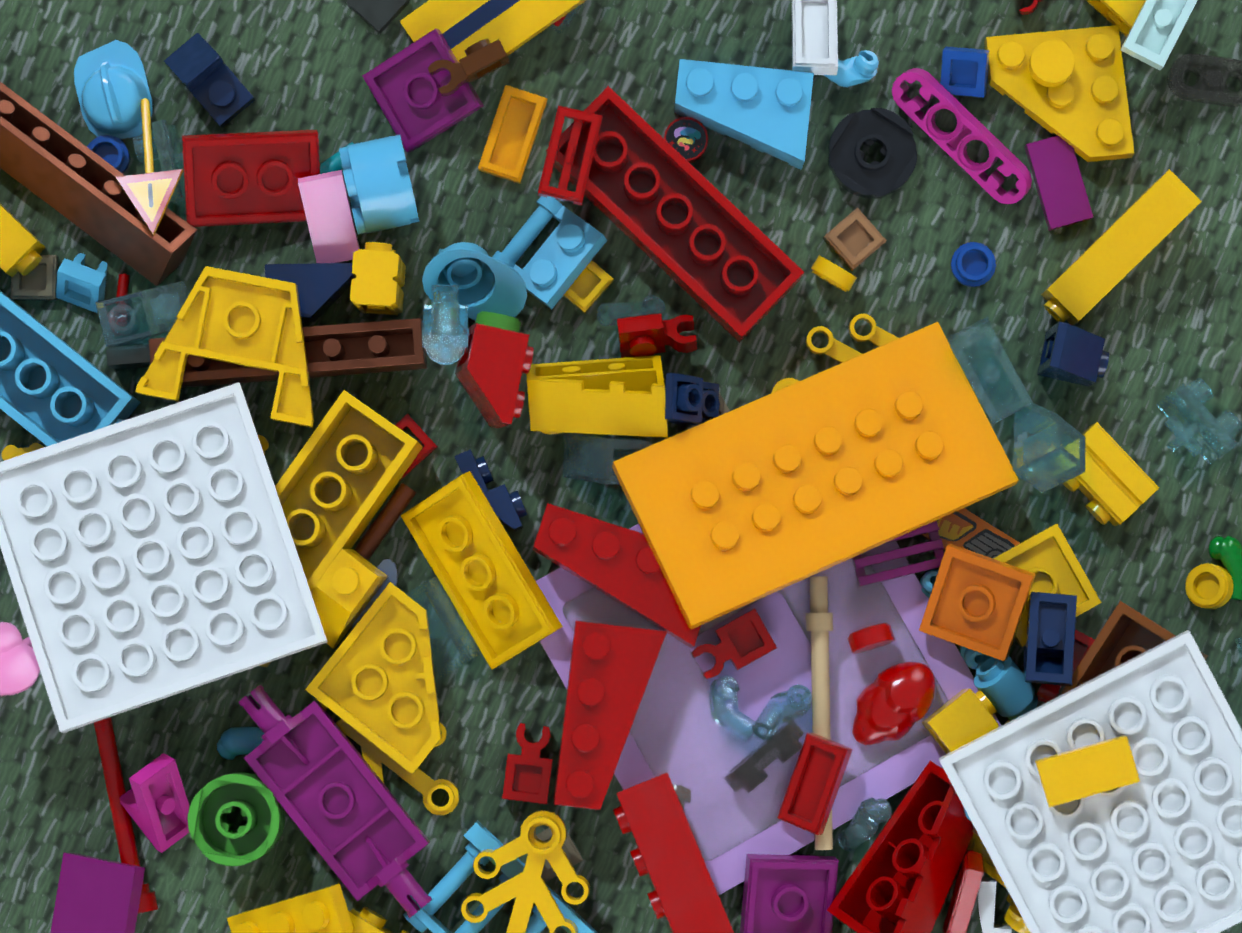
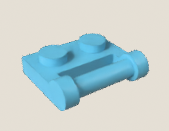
[492,196,607,310]

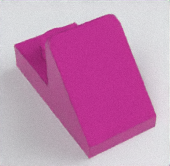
[119,753,190,853]

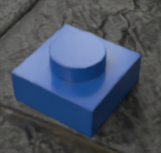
[940,46,990,98]

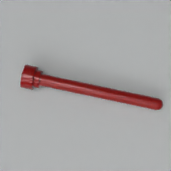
[94,717,158,914]

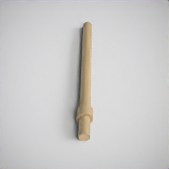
[806,576,833,850]

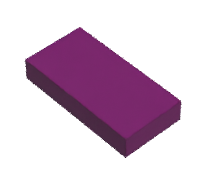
[1024,136,1094,231]

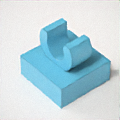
[56,253,107,313]

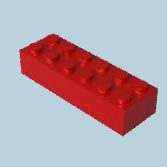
[546,86,804,343]

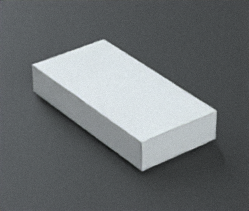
[791,0,838,75]

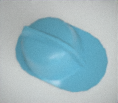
[74,40,153,139]
[422,242,527,321]

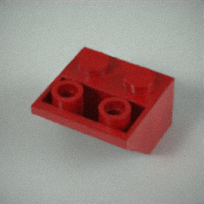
[455,323,534,428]

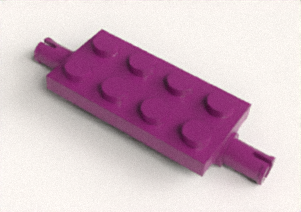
[238,685,433,918]

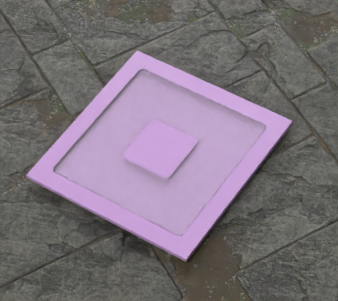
[536,523,1001,895]

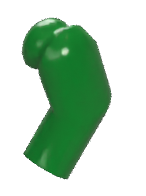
[1208,536,1242,601]

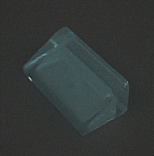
[407,576,482,678]

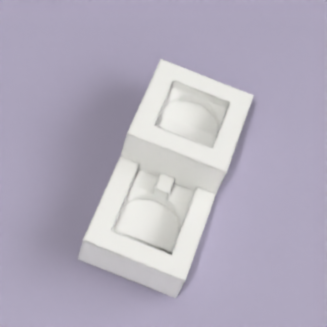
[977,877,1012,933]

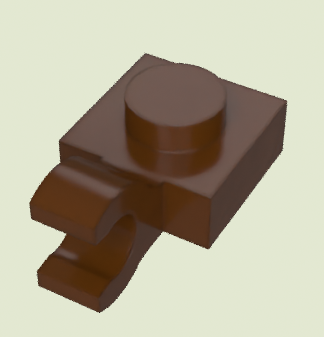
[428,39,510,96]

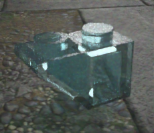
[96,281,190,347]
[1012,398,1085,493]
[563,433,654,485]

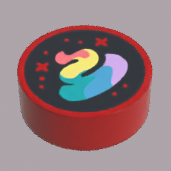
[664,117,708,163]

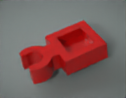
[691,608,777,679]
[502,723,553,804]

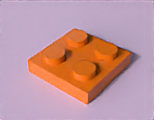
[919,544,1036,662]

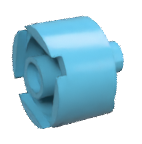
[339,135,419,235]

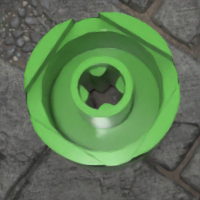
[188,772,285,866]

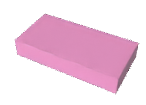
[298,170,360,263]

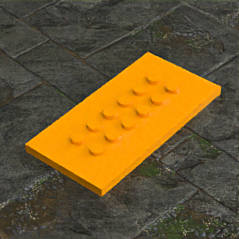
[612,322,1019,630]

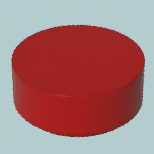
[847,623,895,654]

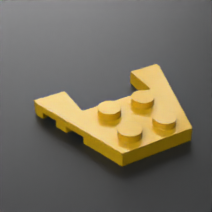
[135,266,314,427]

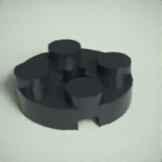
[828,108,917,199]

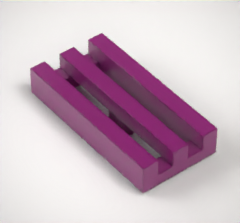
[852,521,944,587]

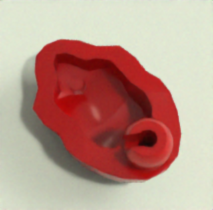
[852,662,936,745]

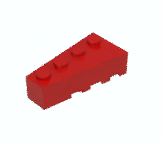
[533,503,701,648]
[554,621,667,810]
[827,761,974,933]
[613,772,734,933]

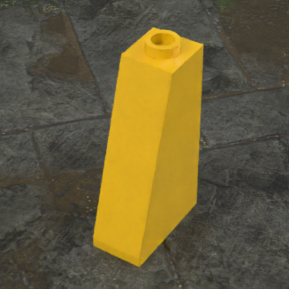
[1041,169,1202,325]

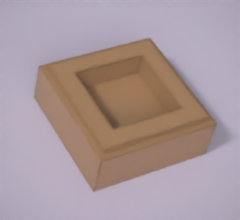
[823,207,887,271]

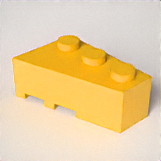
[526,355,668,438]

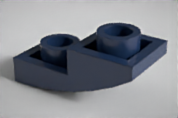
[665,373,720,428]
[454,449,527,531]

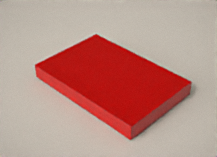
[182,130,320,227]

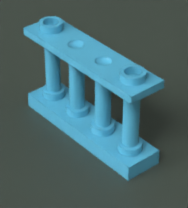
[403,820,598,933]

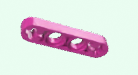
[892,68,1032,204]

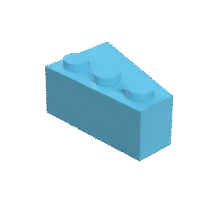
[674,59,814,170]

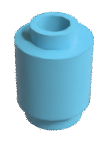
[974,656,1038,721]

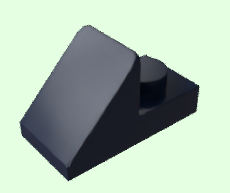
[164,32,255,128]
[1024,592,1077,686]

